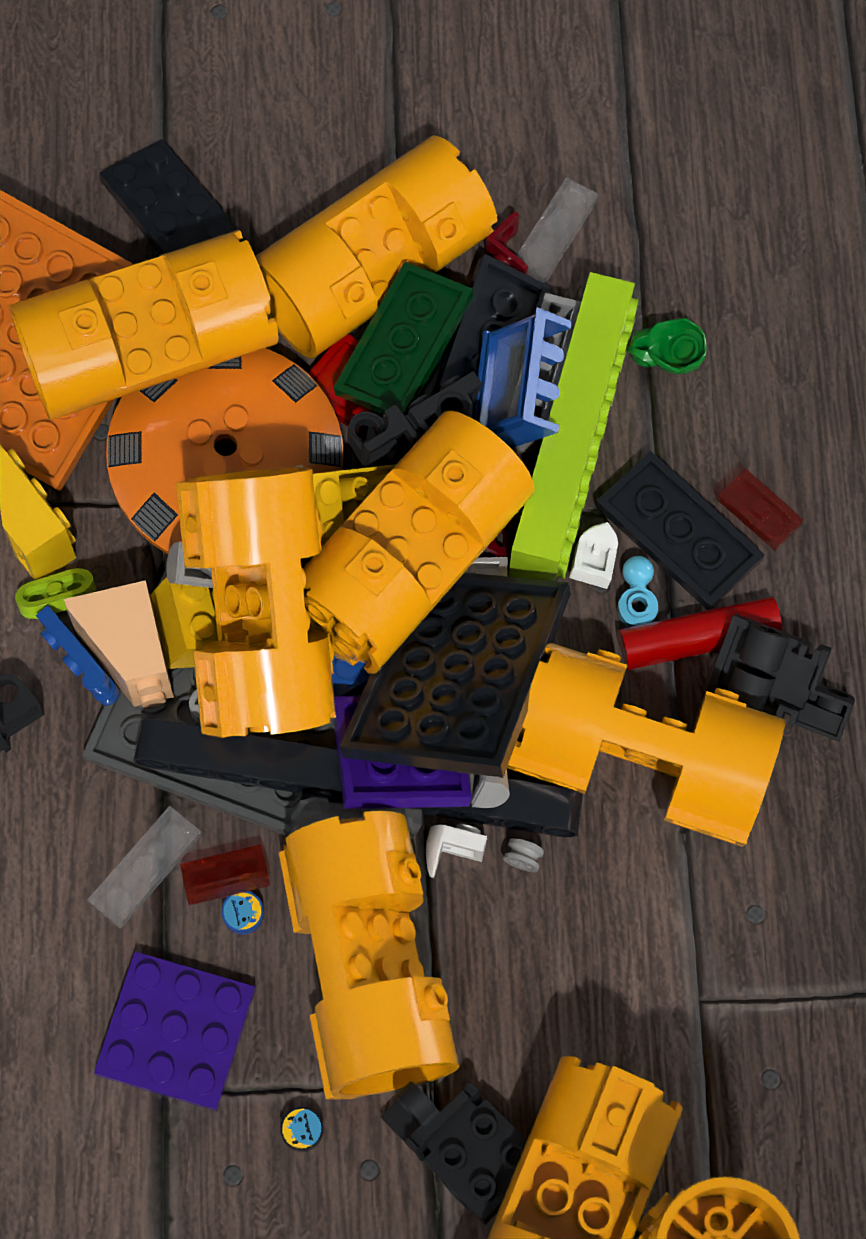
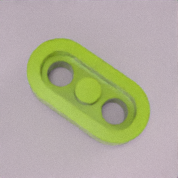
[15,568,97,619]

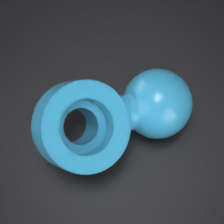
[617,556,658,627]

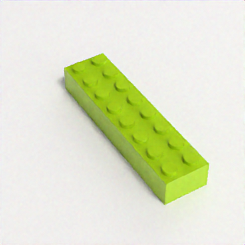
[508,272,639,581]

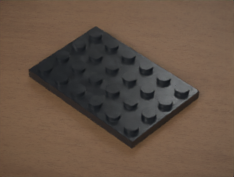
[340,573,571,778]

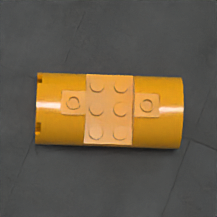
[255,136,497,359]
[9,230,279,421]
[303,411,535,674]
[176,467,336,738]
[507,643,786,847]
[279,811,459,1099]
[487,1056,683,1239]
[637,1177,800,1239]

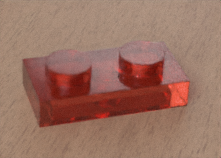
[717,469,803,551]
[180,844,270,905]

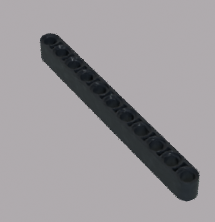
[133,719,583,838]

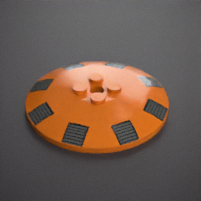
[106,348,344,554]

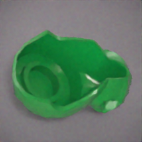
[628,318,707,374]

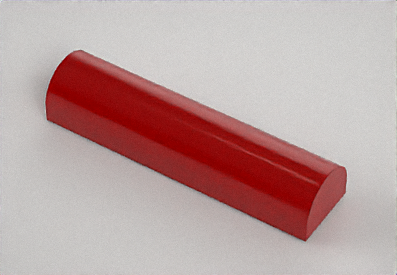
[617,596,782,671]

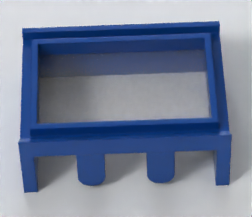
[472,307,572,448]

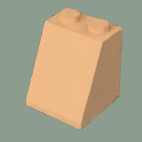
[64,580,174,708]

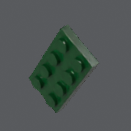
[333,261,474,416]

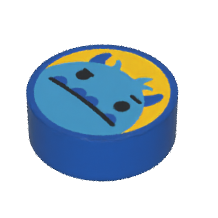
[222,891,264,935]

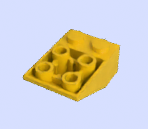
[0,445,76,580]
[313,464,396,547]
[150,577,218,669]

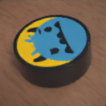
[280,1107,324,1152]

